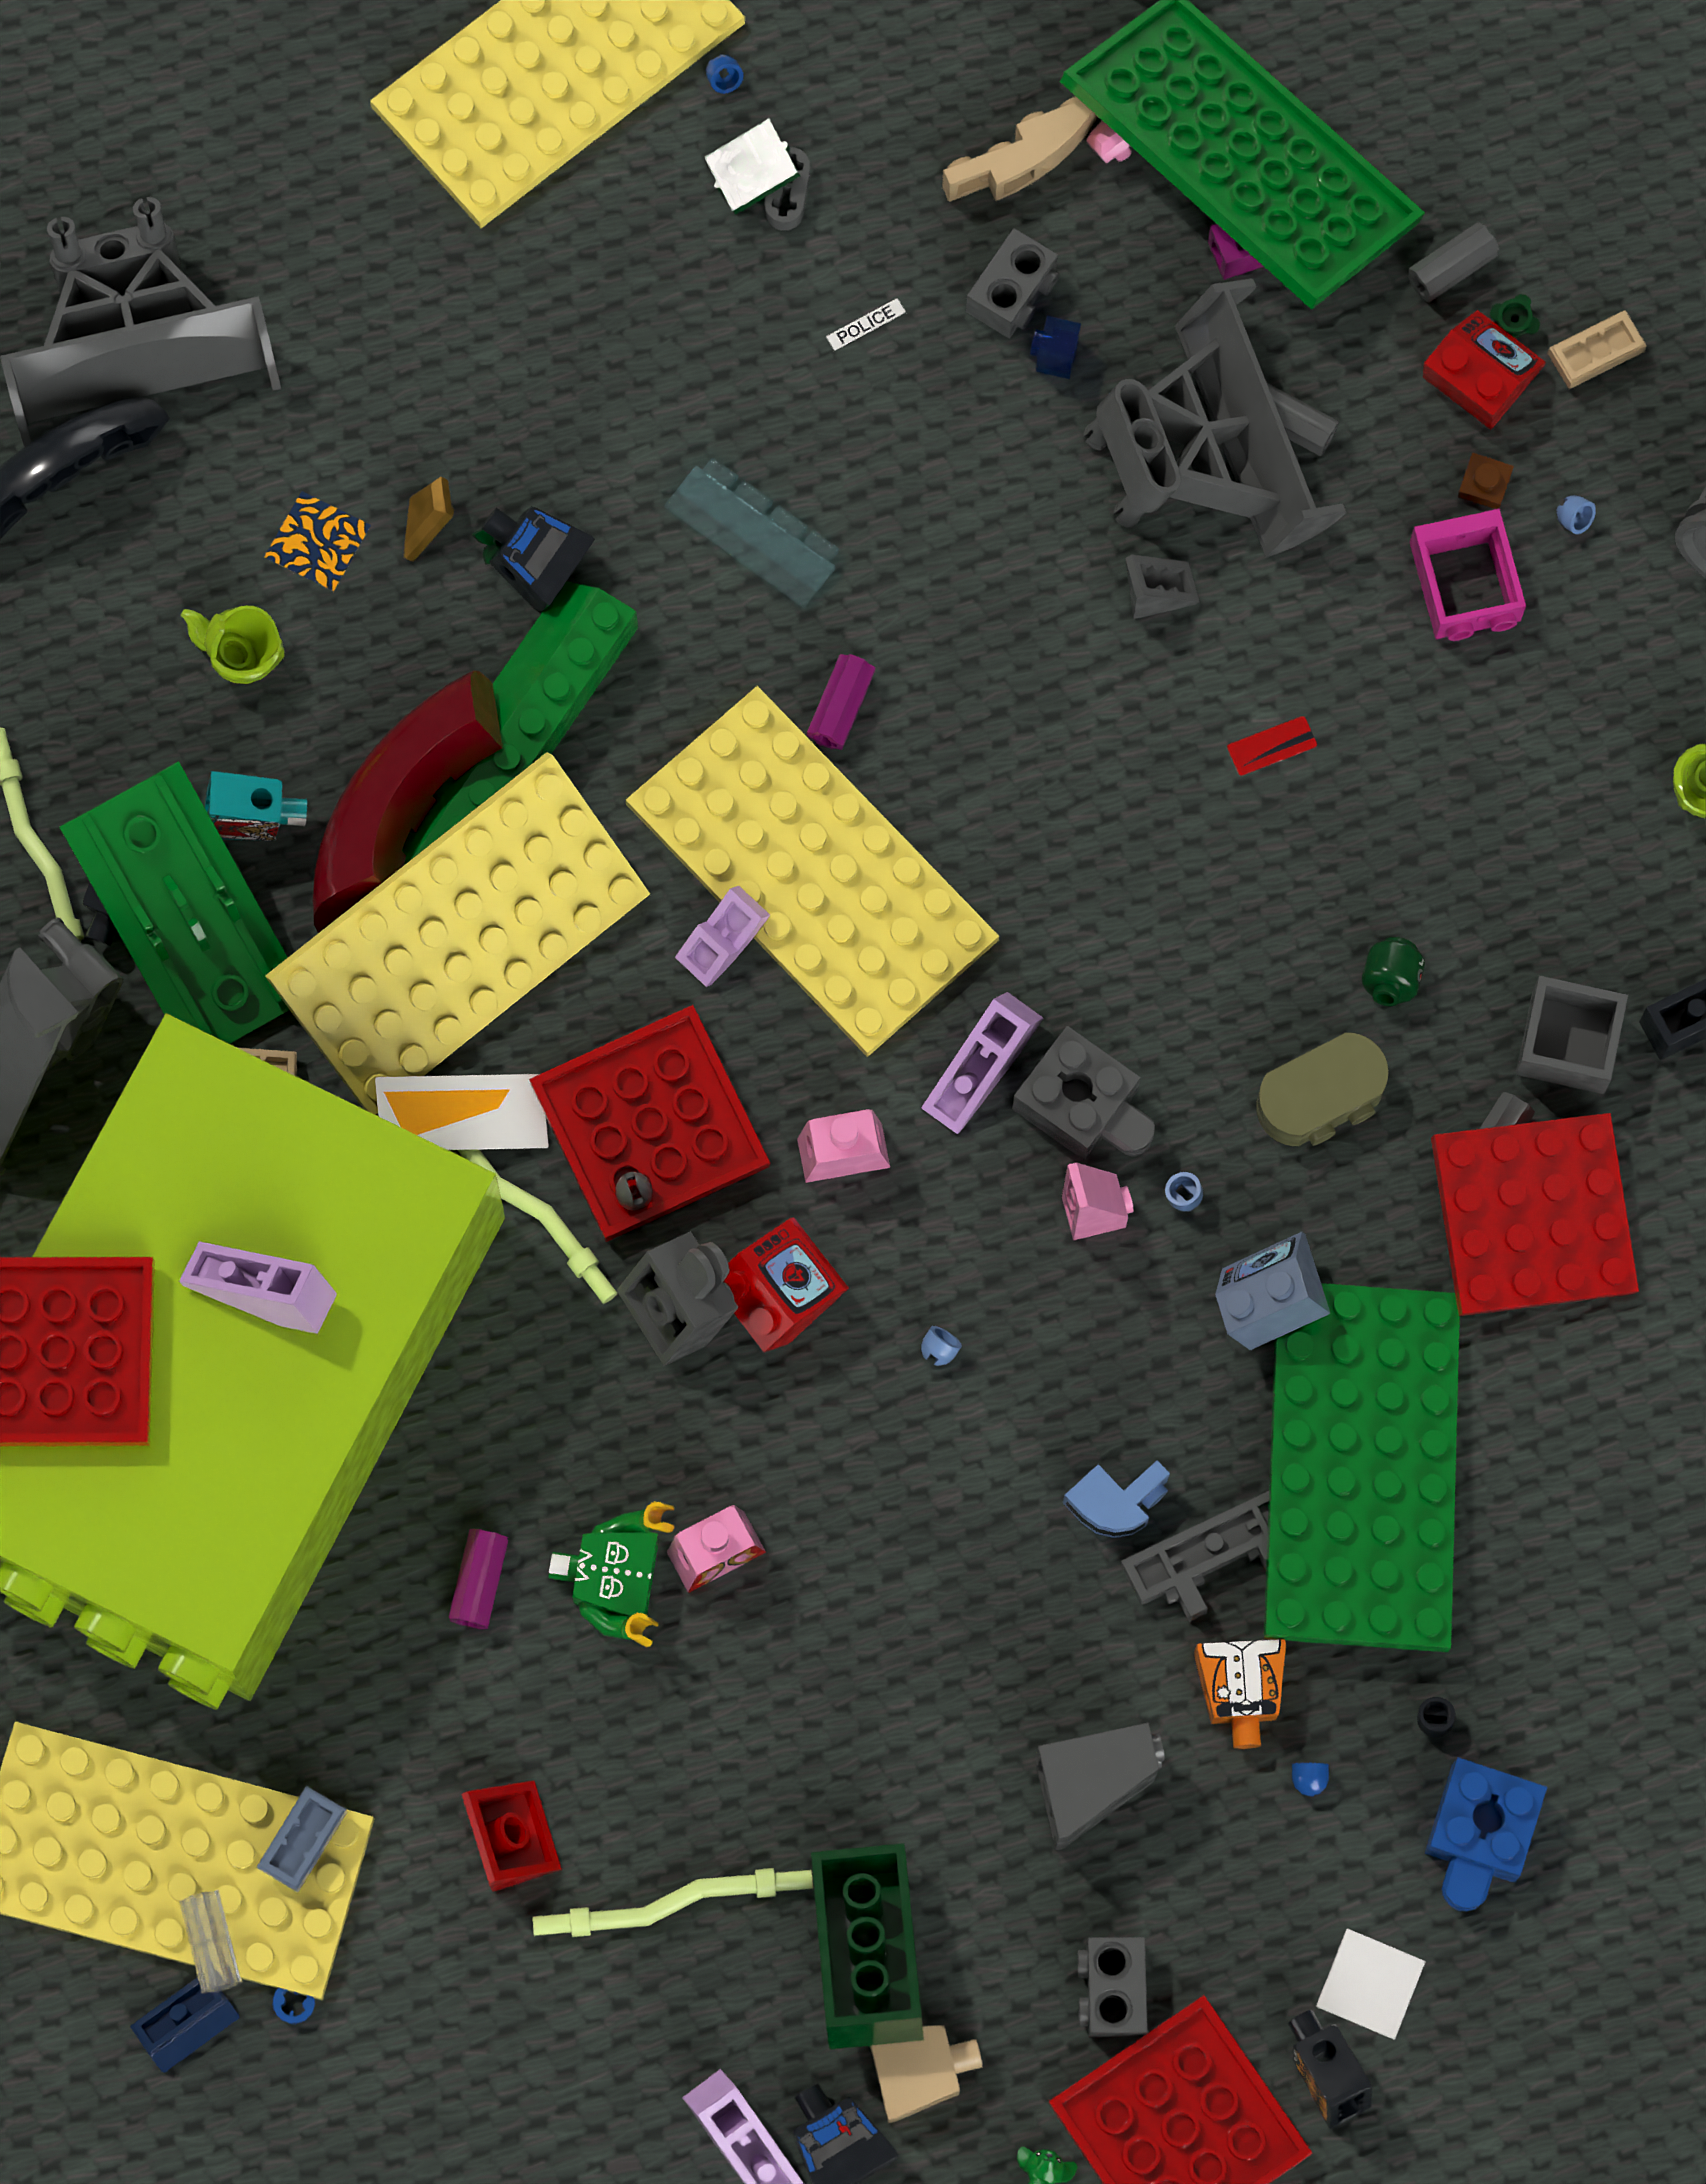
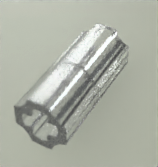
[179,1890,242,1994]

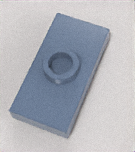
[257,1786,347,1893]

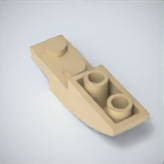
[942,97,1097,202]

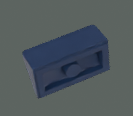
[130,1970,239,2072]

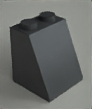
[1035,1723,1165,1850]

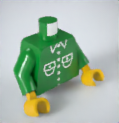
[549,1502,674,1647]

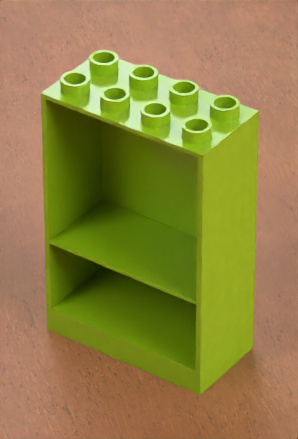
[0,1013,505,1710]

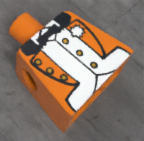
[1194,1639,1286,1749]

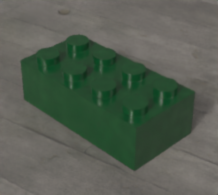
[811,1843,924,2050]

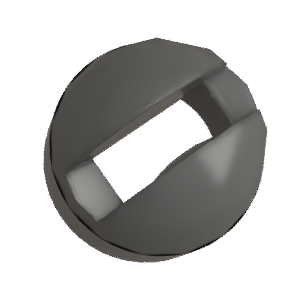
[616,1172,652,1211]

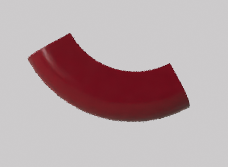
[313,670,503,933]

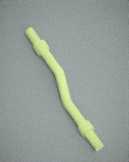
[0,728,84,942]
[452,1150,617,1304]
[533,1868,813,1937]

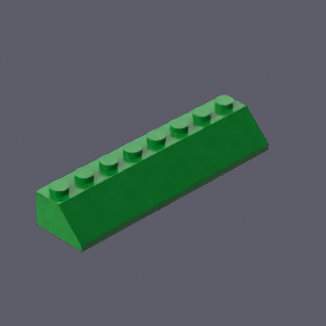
[402,581,638,865]

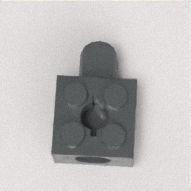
[1012,1026,1155,1161]
[617,1231,739,1366]

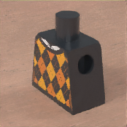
[1288,2010,1372,2129]

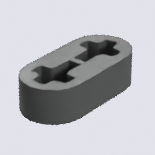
[765,147,810,231]

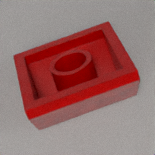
[462,1781,562,1892]

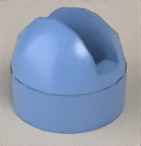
[1557,495,1596,534]
[1165,1172,1203,1211]
[921,1326,962,1366]

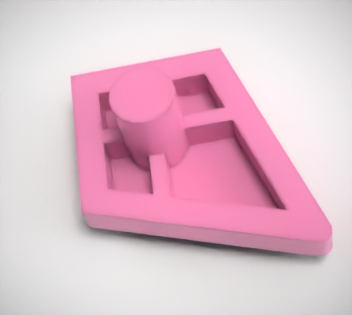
[1086,121,1132,164]

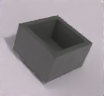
[1515,975,1628,1094]

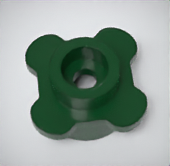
[1490,294,1540,339]

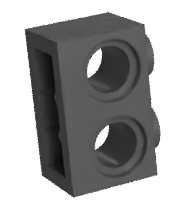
[966,228,1060,339]
[1077,1937,1147,2037]

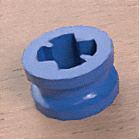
[273,1988,315,2024]

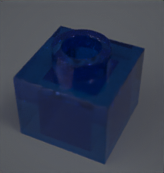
[1030,316,1081,379]

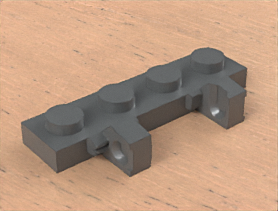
[1121,1491,1269,1622]

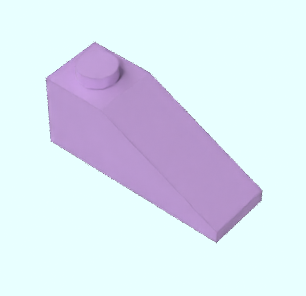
[921,992,1043,1134]
[179,1242,337,1334]
[682,2069,804,2184]

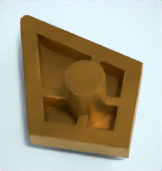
[404,477,454,561]

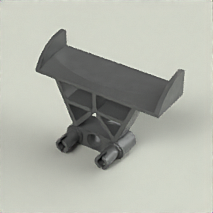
[0,197,281,447]
[1083,279,1346,557]
[0,918,124,1176]

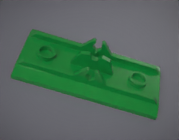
[59,761,290,1044]

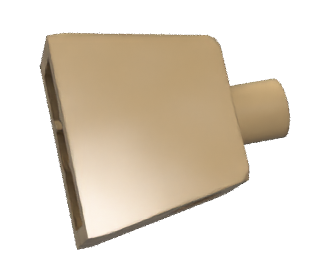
[870,2025,983,2123]

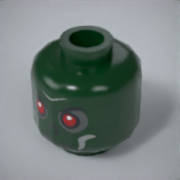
[1362,937,1425,1006]

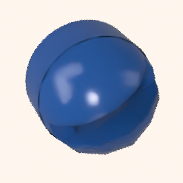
[706,54,743,93]
[1292,1763,1329,1797]

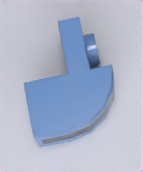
[1063,1460,1170,1538]

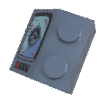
[1215,1232,1331,1350]

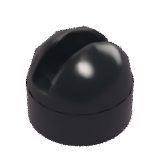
[1417,1697,1456,1738]

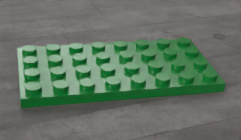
[1060,0,1425,310]
[1264,1283,1460,1652]

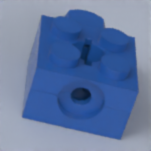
[1425,1757,1547,1911]

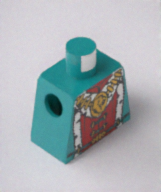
[205,771,307,841]

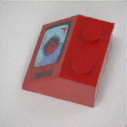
[1423,310,1546,430]
[723,1217,849,1352]

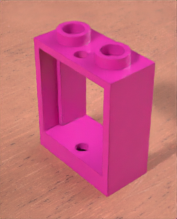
[1410,509,1526,641]

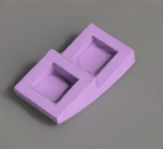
[675,886,770,987]

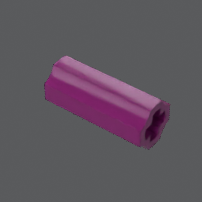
[807,654,875,750]
[449,1529,508,1629]

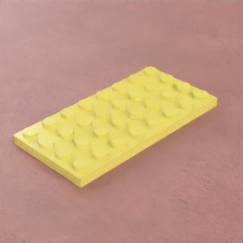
[370,0,745,228]
[626,686,999,1057]
[265,752,650,1115]
[0,1722,374,2000]

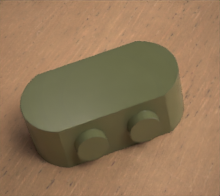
[1256,1033,1388,1146]

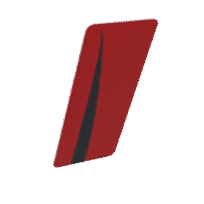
[1227,716,1317,776]

